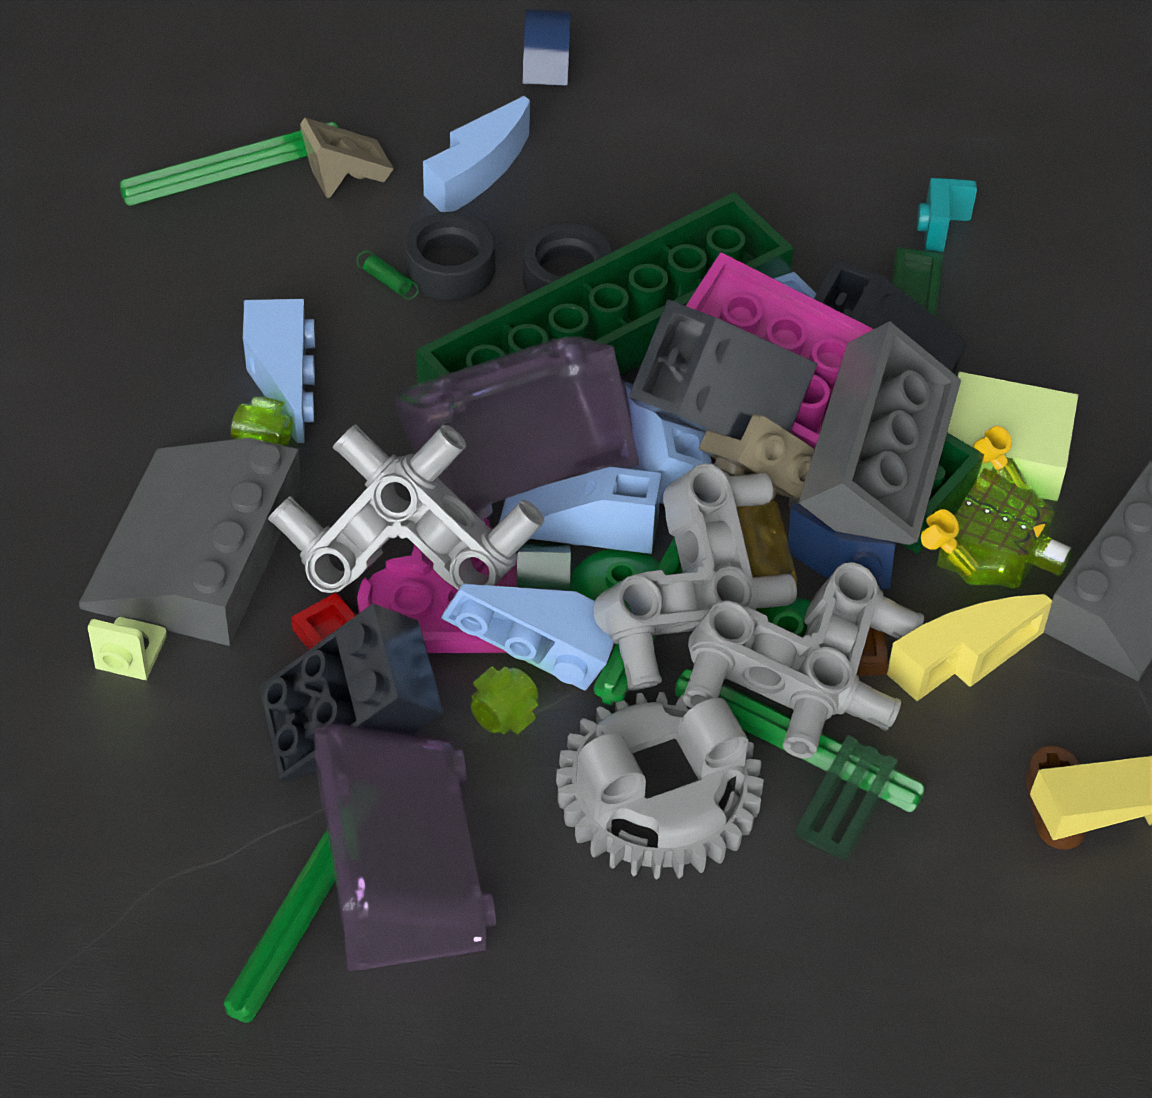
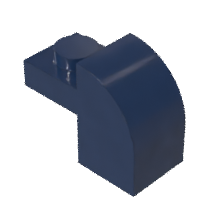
[522,9,571,85]

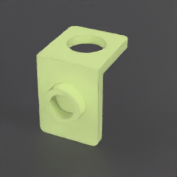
[88,617,167,680]

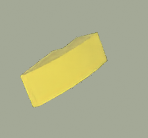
[887,594,1052,701]

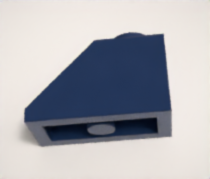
[787,503,895,590]

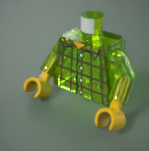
[921,426,1072,589]

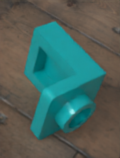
[917,178,977,252]

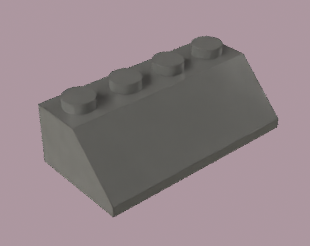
[799,321,961,545]
[1044,461,1152,682]

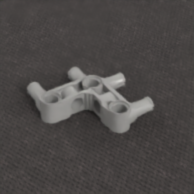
[268,424,545,593]
[593,463,797,690]
[683,562,924,759]

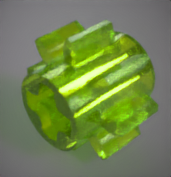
[231,396,293,446]
[471,667,538,735]

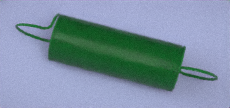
[357,251,418,299]

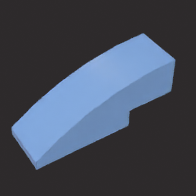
[423,96,530,212]

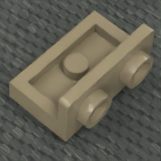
[698,414,815,501]

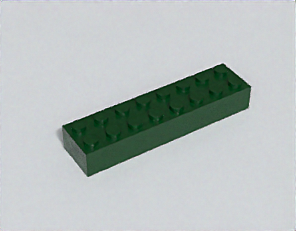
[416,192,794,452]

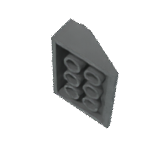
[79,438,302,646]

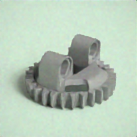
[556,692,763,880]

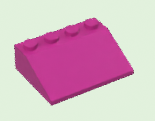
[686,253,874,449]

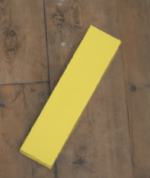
[1030,756,1152,840]

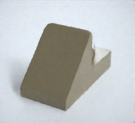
[300,118,393,198]

